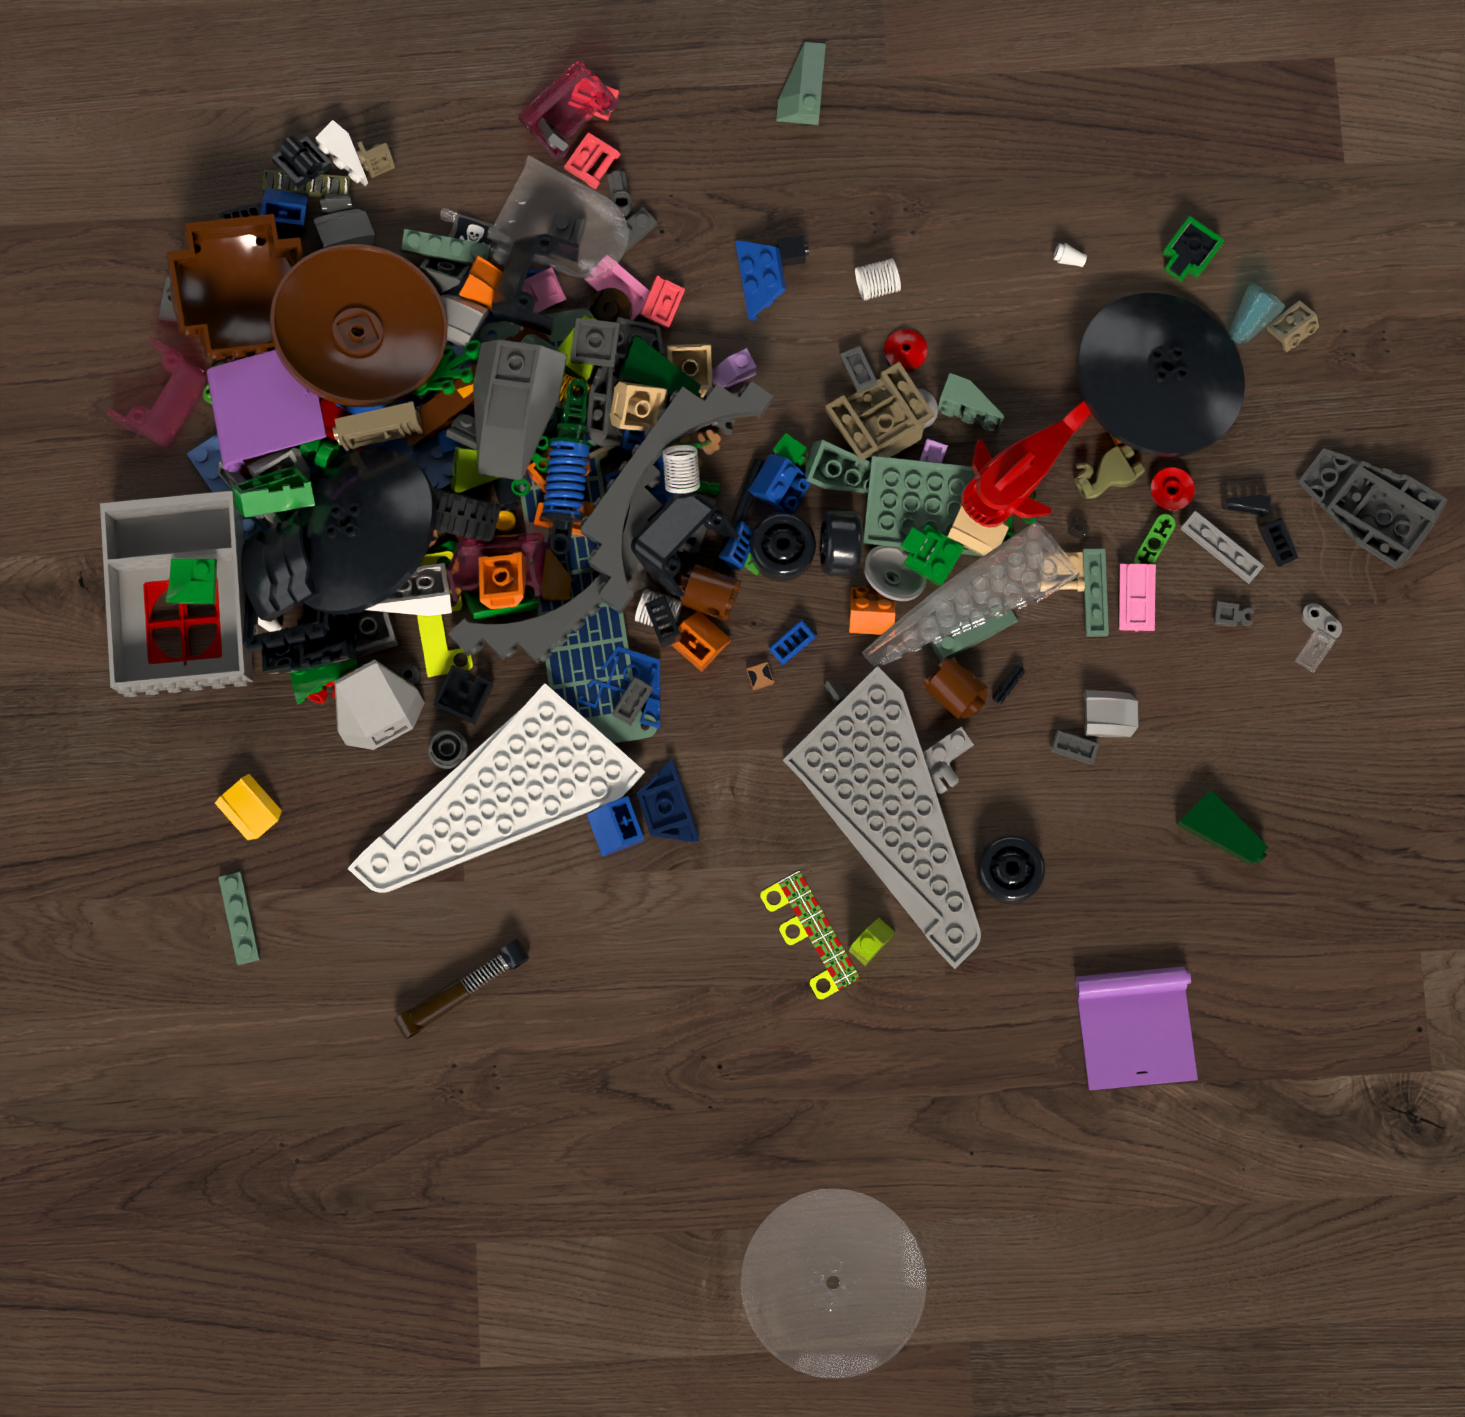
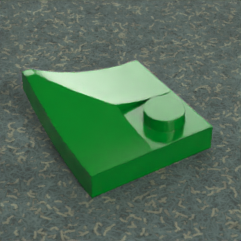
[166,558,217,604]

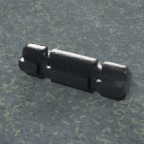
[992,665,1025,705]

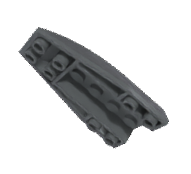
[473,340,567,481]

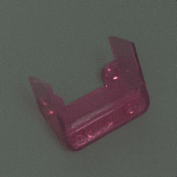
[105,337,208,447]
[447,533,545,602]

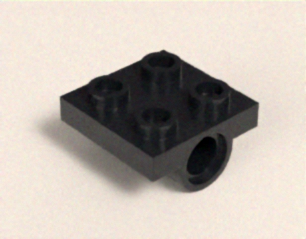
[272,136,332,189]

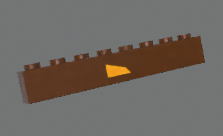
[403,326,551,452]

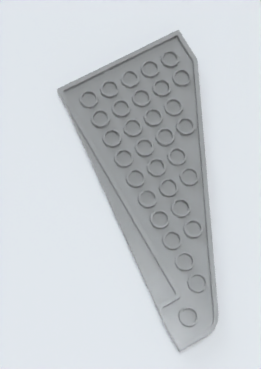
[783,666,981,969]

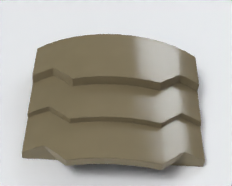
[825,362,934,461]

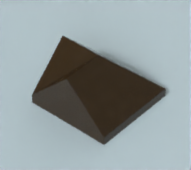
[541,549,573,602]

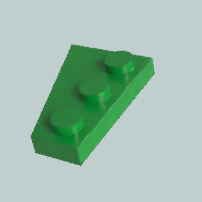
[463,589,538,620]
[289,659,358,705]

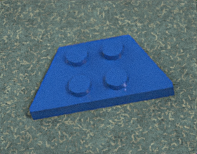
[735,240,786,321]

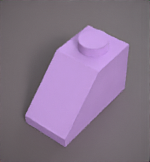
[712,348,757,389]

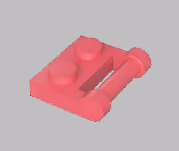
[564,132,620,189]

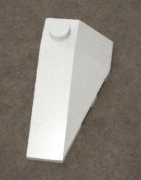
[365,563,452,616]

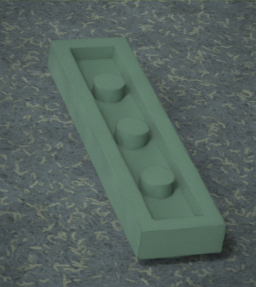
[401,229,490,265]
[1082,549,1109,637]
[218,872,261,965]

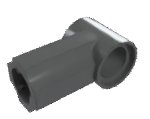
[607,171,631,218]

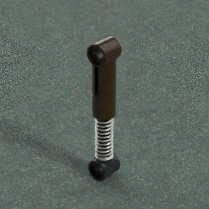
[394,939,530,1039]

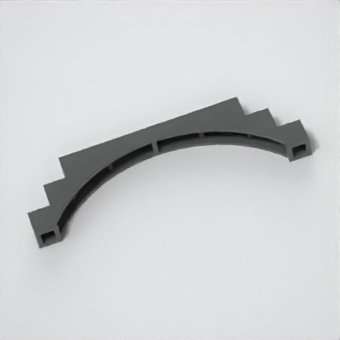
[580,381,773,614]
[448,465,663,664]

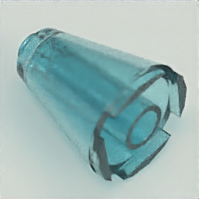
[1228,283,1285,346]

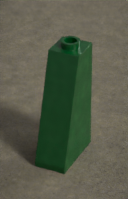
[617,336,701,403]
[1176,790,1269,866]

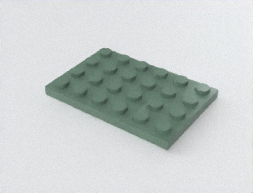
[863,456,995,558]

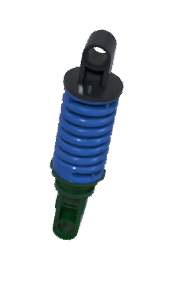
[541,380,591,556]

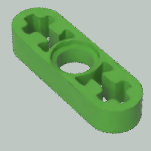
[1133,514,1175,564]

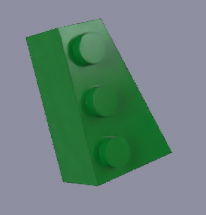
[232,466,315,517]

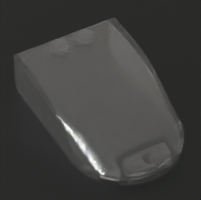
[487,155,628,279]

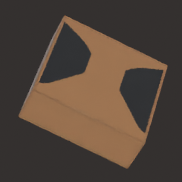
[746,662,774,691]

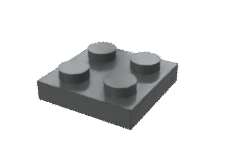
[570,318,620,368]

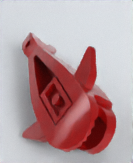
[961,401,1092,528]

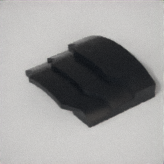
[241,513,315,622]

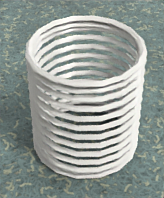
[855,258,901,300]
[662,445,700,493]
[635,588,682,633]

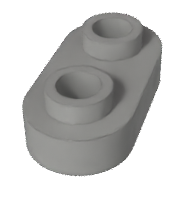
[1301,603,1342,641]

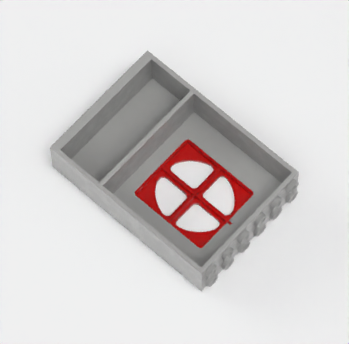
[100,491,254,697]

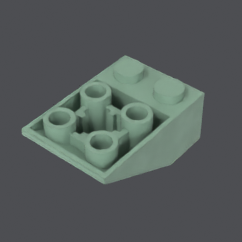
[938,373,1004,431]

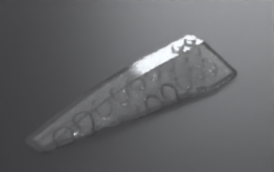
[862,521,1080,668]

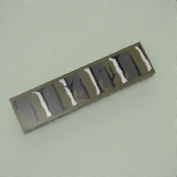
[262,170,351,198]

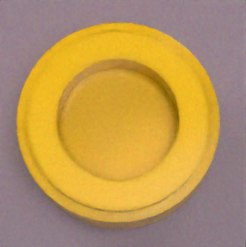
[496,510,516,533]

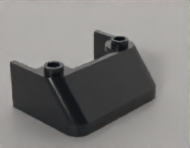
[492,234,580,335]
[631,491,740,597]

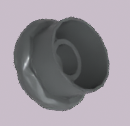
[428,729,468,769]

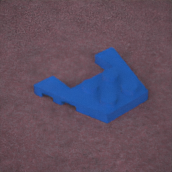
[577,646,660,730]

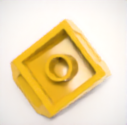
[215,774,282,840]

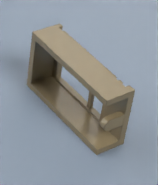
[332,401,424,451]

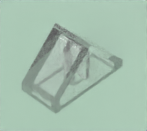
[1294,627,1337,673]

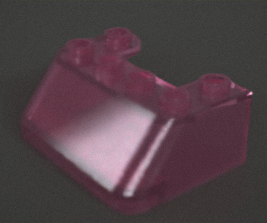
[519,61,619,161]

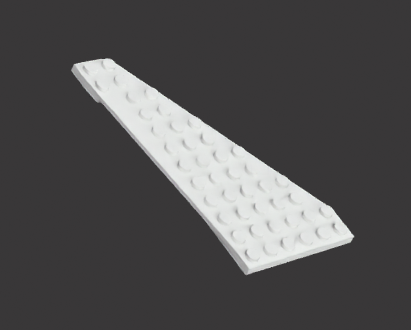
[348,684,645,893]

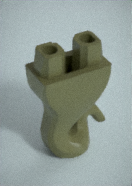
[1074,445,1145,499]

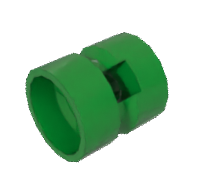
[299,438,340,468]

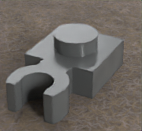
[1214,601,1254,627]

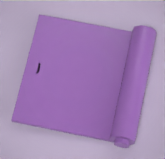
[206,350,327,473]
[1075,966,1198,1091]

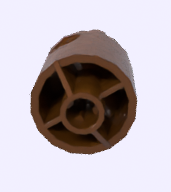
[678,564,742,621]
[923,657,988,720]

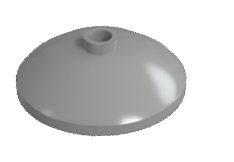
[864,545,927,601]

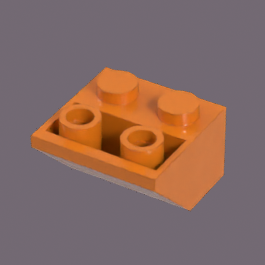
[849,586,895,635]
[671,611,731,672]

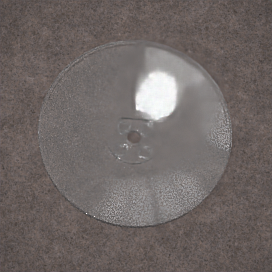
[741,1189,927,1378]

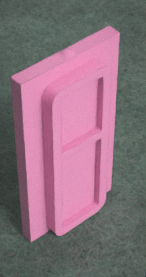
[584,255,649,321]
[510,267,566,324]
[1119,563,1156,631]

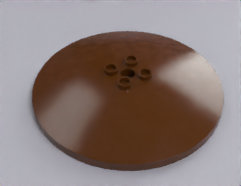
[270,244,448,407]

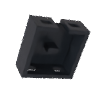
[433,665,494,726]

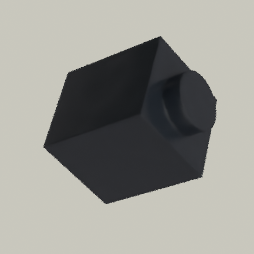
[777,235,809,266]
[492,478,522,511]

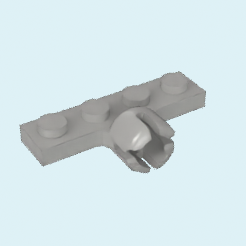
[923,727,974,794]

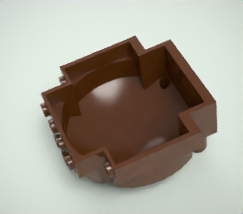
[166,214,303,362]

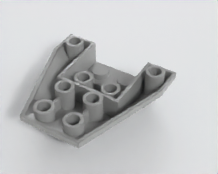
[334,660,425,750]

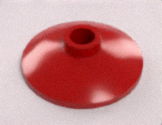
[884,329,927,371]
[1151,467,1195,510]

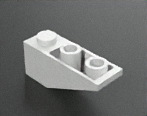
[315,120,368,186]

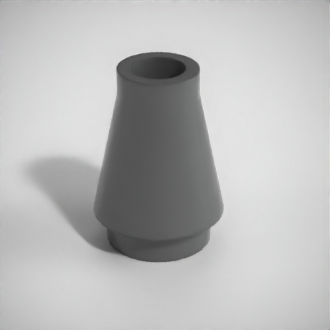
[320,195,353,215]

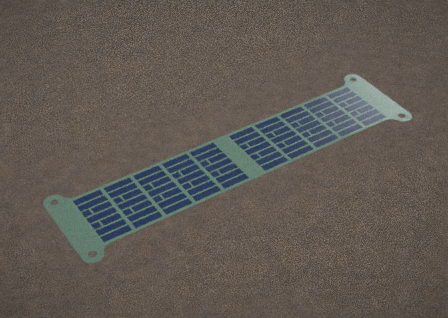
[480,309,657,743]

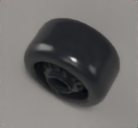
[820,509,862,576]
[749,512,816,582]
[976,835,1045,904]

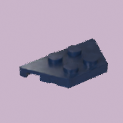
[637,760,700,843]

